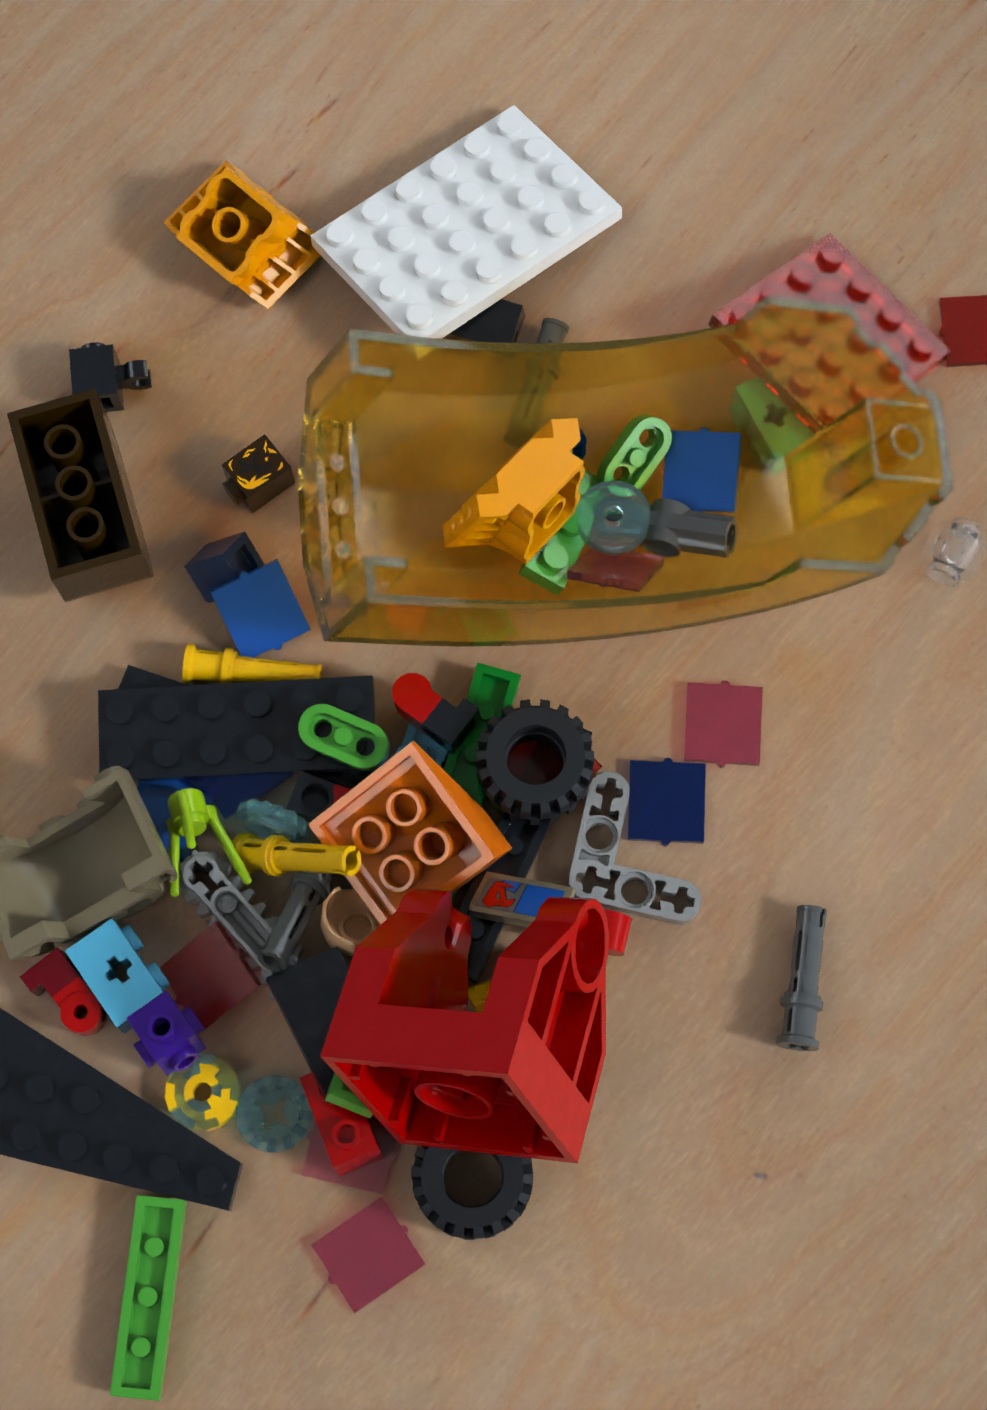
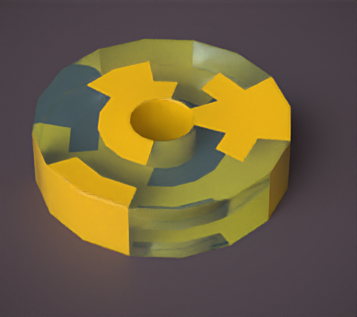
[164,1054,242,1132]

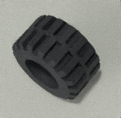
[476,699,594,825]
[411,1146,533,1240]

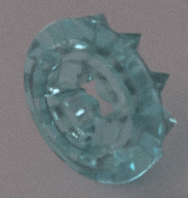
[236,799,309,843]
[236,1075,313,1153]

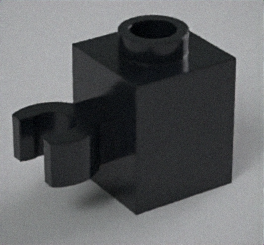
[69,342,152,412]

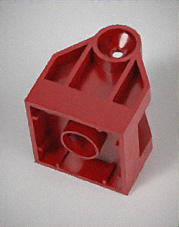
[320,889,609,1164]

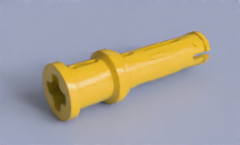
[182,643,323,684]
[231,833,361,876]

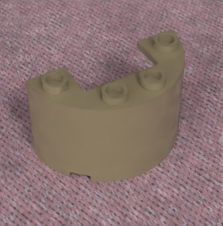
[0,766,177,960]

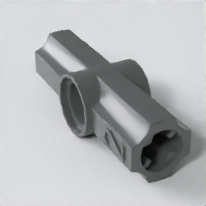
[596,498,738,558]

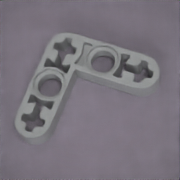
[568,771,701,925]

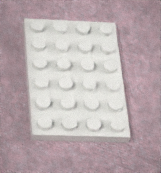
[310,105,622,355]

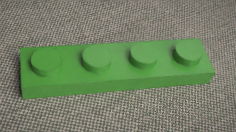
[110,1195,187,1401]

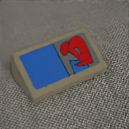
[468,872,576,927]

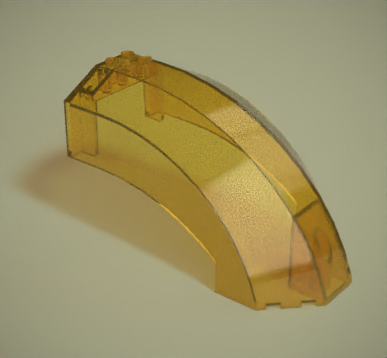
[298,295,953,647]

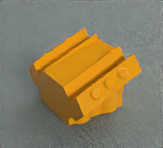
[163,160,321,309]
[442,418,585,565]

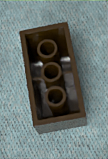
[7,388,154,602]

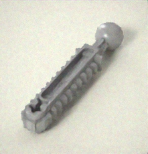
[179,850,312,1001]

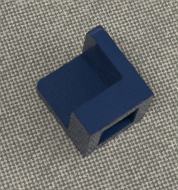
[184,531,265,603]

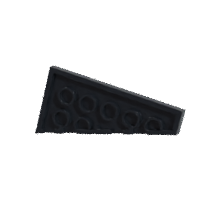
[0,1008,243,1211]

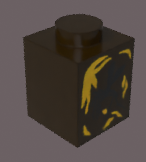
[222,434,295,513]

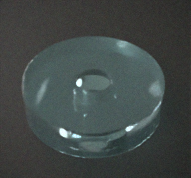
[577,481,650,555]

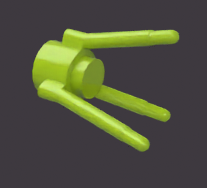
[166,788,252,897]

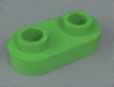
[597,414,672,499]
[298,704,390,771]

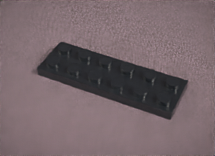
[98,676,378,782]

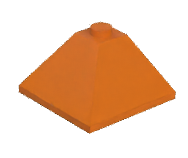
[308,741,512,925]

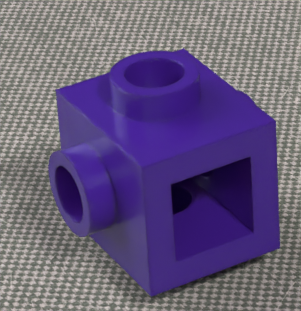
[127,990,207,1076]

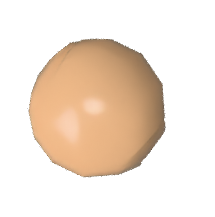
[320,886,380,956]

